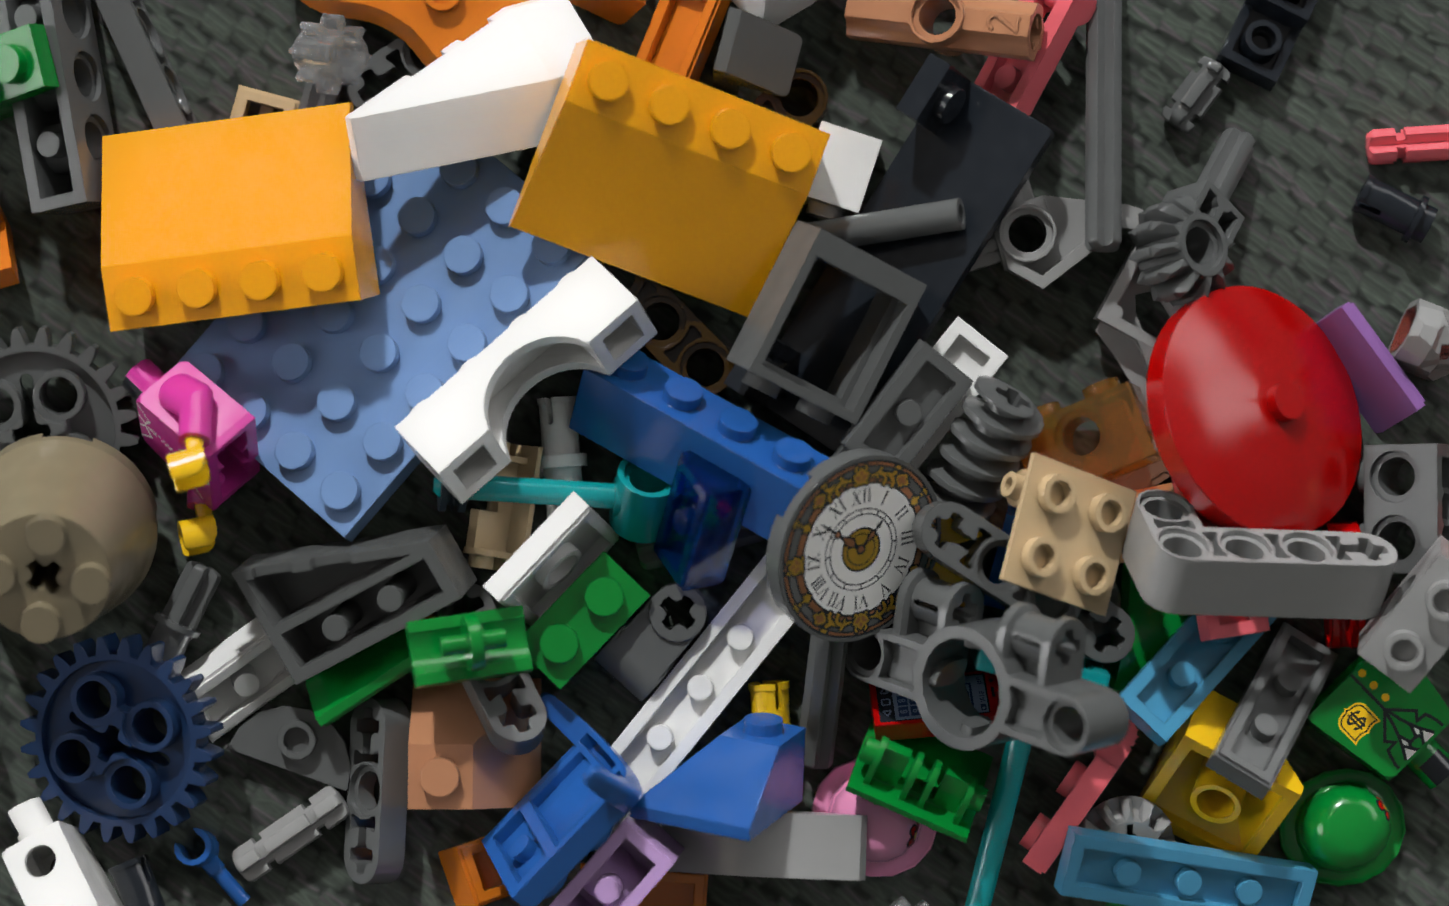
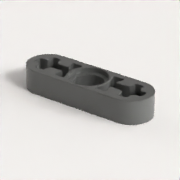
[435,583,547,755]
[344,697,410,884]

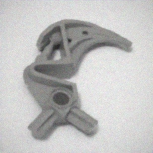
[970,178,1182,490]

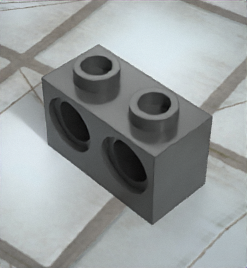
[1356,443,1449,574]

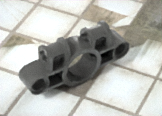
[845,567,1129,757]

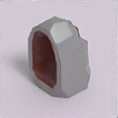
[1388,298,1449,381]

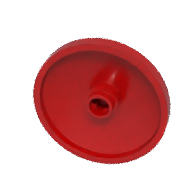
[1146,285,1362,531]

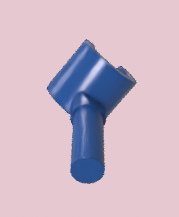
[174,828,251,906]

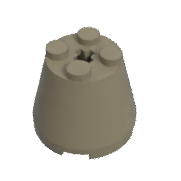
[0,433,158,644]

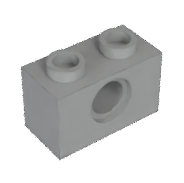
[1357,535,1449,693]

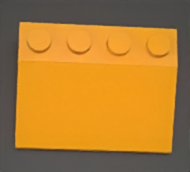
[508,38,830,317]
[101,102,380,332]

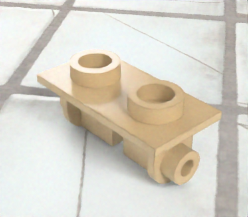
[463,442,543,571]

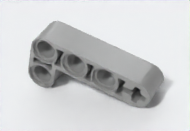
[1122,489,1398,620]

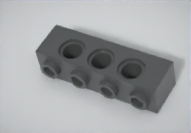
[0,0,114,215]

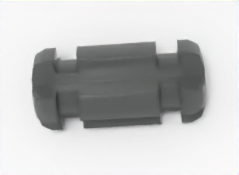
[1161,56,1231,134]

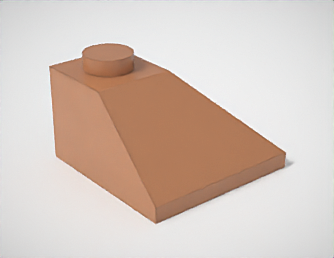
[408,678,542,810]

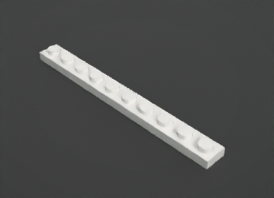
[595,316,1008,851]

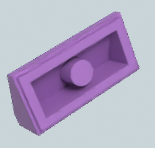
[1316,302,1425,433]

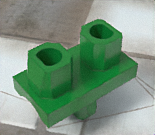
[404,605,533,689]

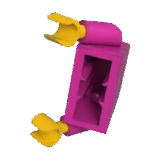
[122,359,260,556]

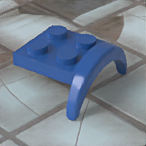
[481,692,643,906]

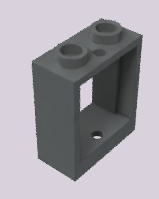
[727,220,927,426]

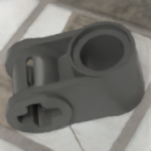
[593,581,707,702]

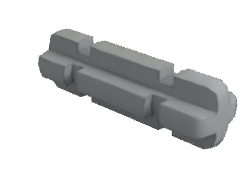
[232,786,349,882]

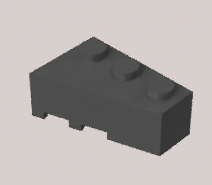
[231,524,477,685]

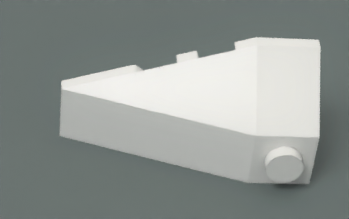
[345,0,593,182]

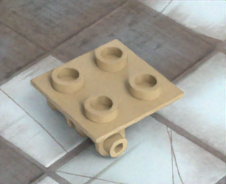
[999,452,1137,616]

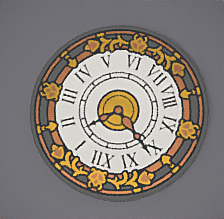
[766,449,941,642]

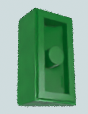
[306,628,412,727]

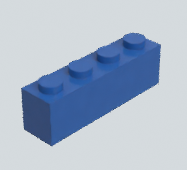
[569,350,829,540]

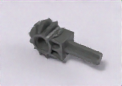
[1128,127,1255,307]

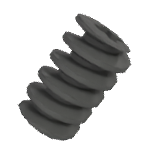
[926,376,1044,521]

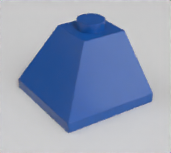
[630,712,806,841]

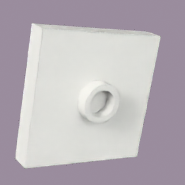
[483,491,619,626]

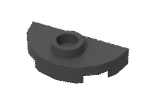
[227,705,351,791]

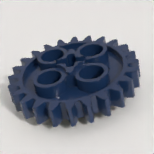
[20,633,224,843]

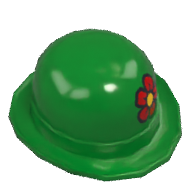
[1278,768,1406,887]

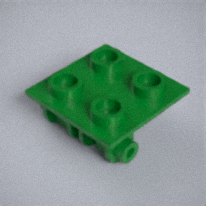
[845,719,993,843]

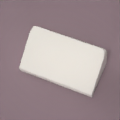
[181,617,295,743]

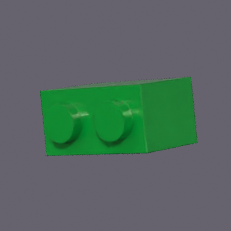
[526,551,651,689]

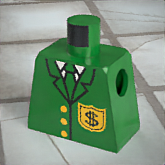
[1304,655,1449,789]

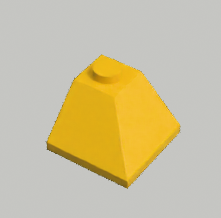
[1139,690,1304,855]

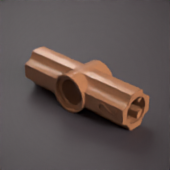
[844,0,1045,61]

